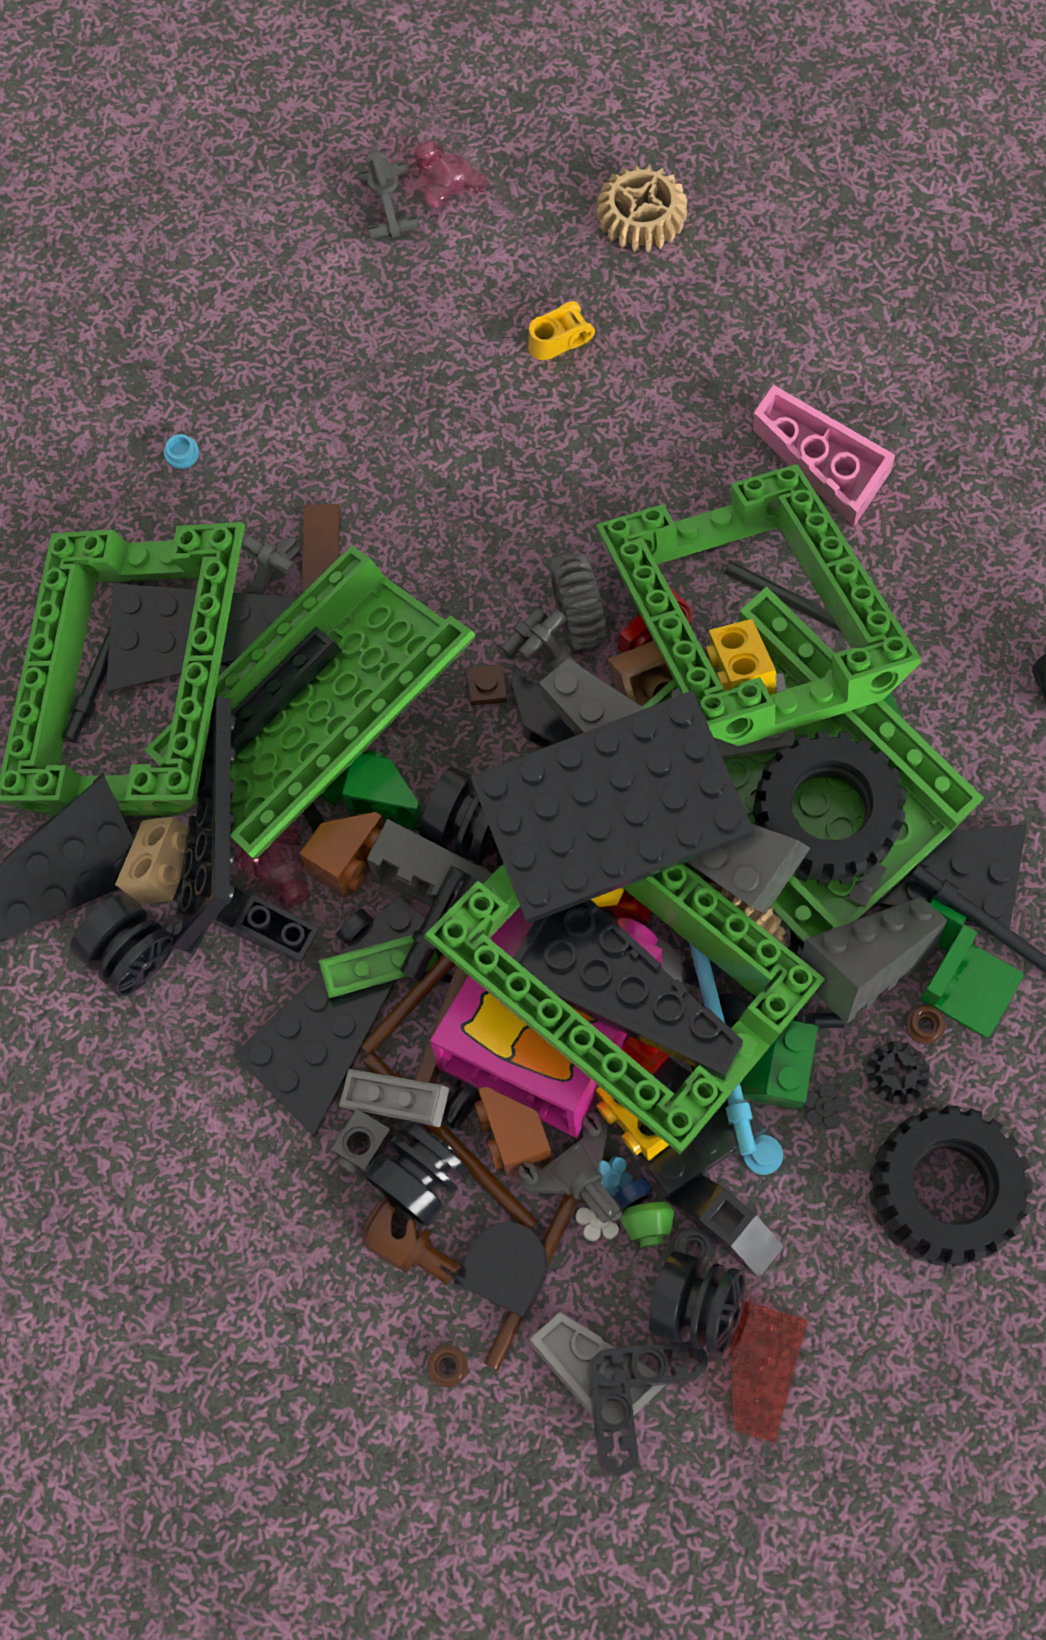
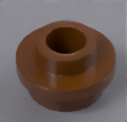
[906,1005,946,1045]
[427,1345,468,1388]

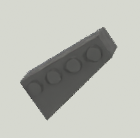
[539,658,645,735]
[367,819,493,906]
[688,824,810,914]
[800,897,947,1024]

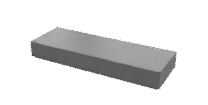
[339,1069,450,1127]

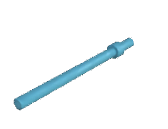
[689,943,756,1155]

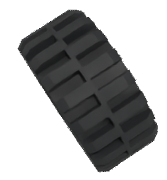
[753,730,906,885]
[869,1105,1033,1267]

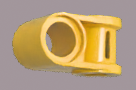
[528,301,595,360]

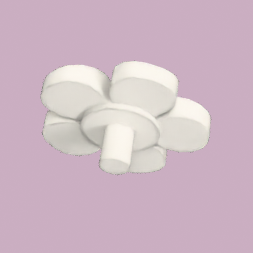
[576,1207,622,1242]

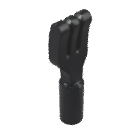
[792,1013,845,1028]

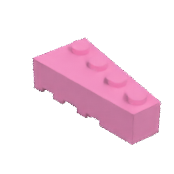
[753,385,895,527]

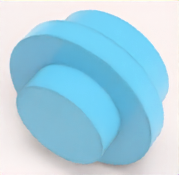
[164,434,199,469]
[743,1135,783,1175]

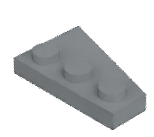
[528,1312,666,1437]

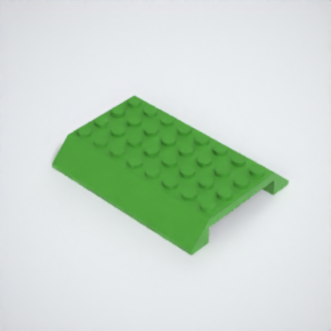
[144,545,475,860]
[642,587,984,943]

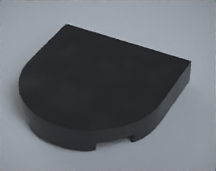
[454,1222,548,1319]

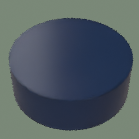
[613,1177,653,1212]

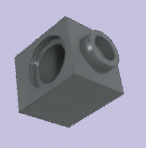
[331,1109,393,1176]

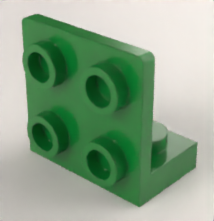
[919,924,1024,1038]

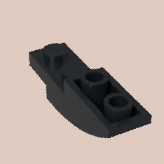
[173,877,320,963]

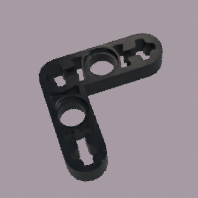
[588,1341,708,1477]

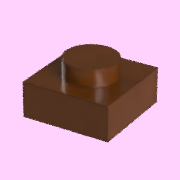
[467,664,507,706]

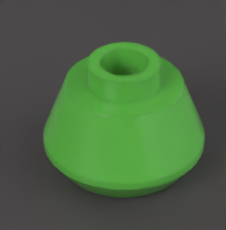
[620,1202,675,1248]

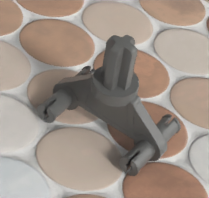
[359,150,420,240]
[233,534,300,595]
[500,607,583,672]
[518,1113,620,1223]

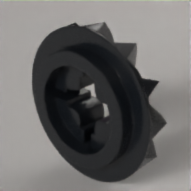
[866,1041,930,1104]

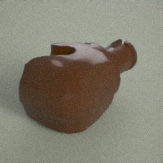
[362,1197,460,1286]

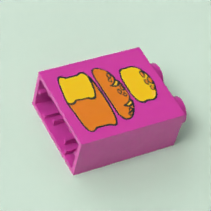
[430,907,663,1138]

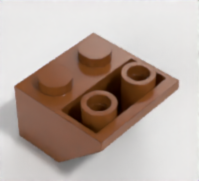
[299,812,384,899]
[474,1087,551,1177]

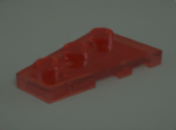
[730,1301,808,1444]

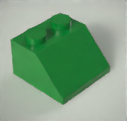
[342,751,422,831]
[740,1021,818,1110]

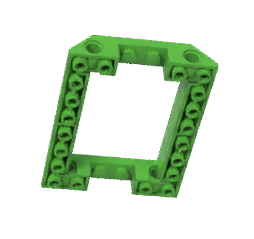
[596,464,921,746]
[0,522,245,816]
[424,863,825,1154]

